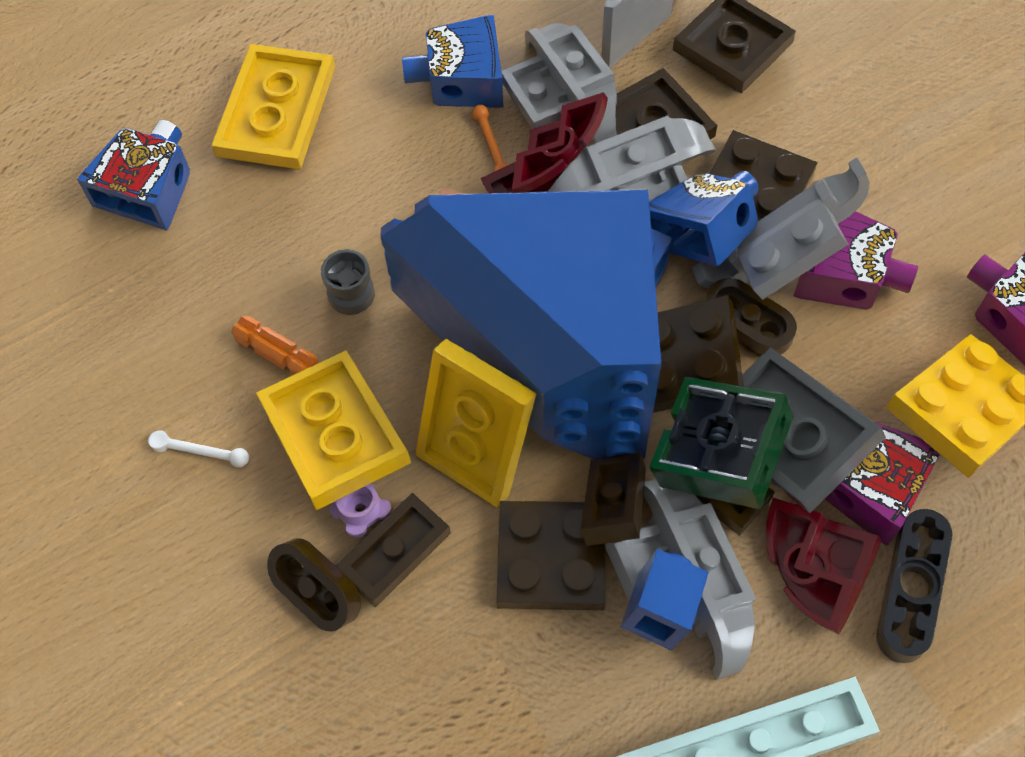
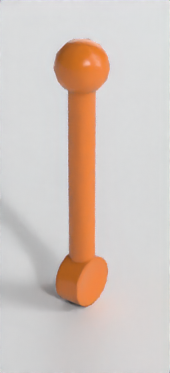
[472,105,509,172]

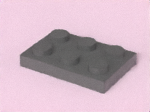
[742,347,886,514]

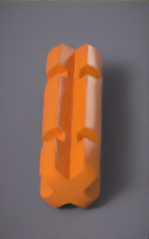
[231,316,319,375]

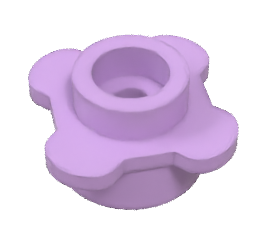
[330,483,392,538]

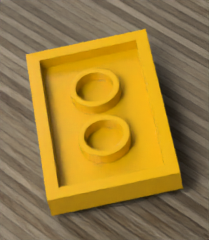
[211,44,336,170]
[885,334,1025,478]
[415,339,537,508]
[256,350,411,511]

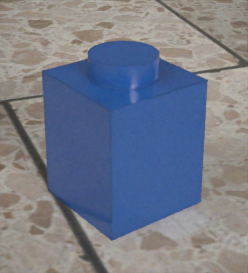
[620,548,709,651]

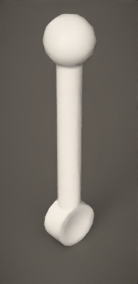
[148,430,249,468]

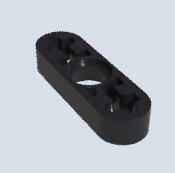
[876,509,953,663]

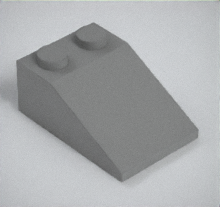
[601,0,676,69]

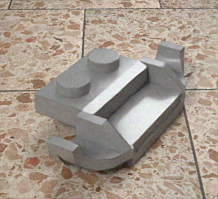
[501,23,617,143]
[548,116,716,202]
[692,157,870,300]
[605,479,756,680]

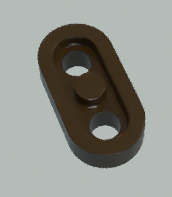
[705,278,797,355]
[267,538,361,631]

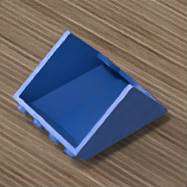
[380,189,661,459]

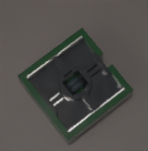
[649,377,794,509]

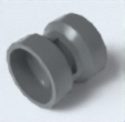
[321,249,375,315]

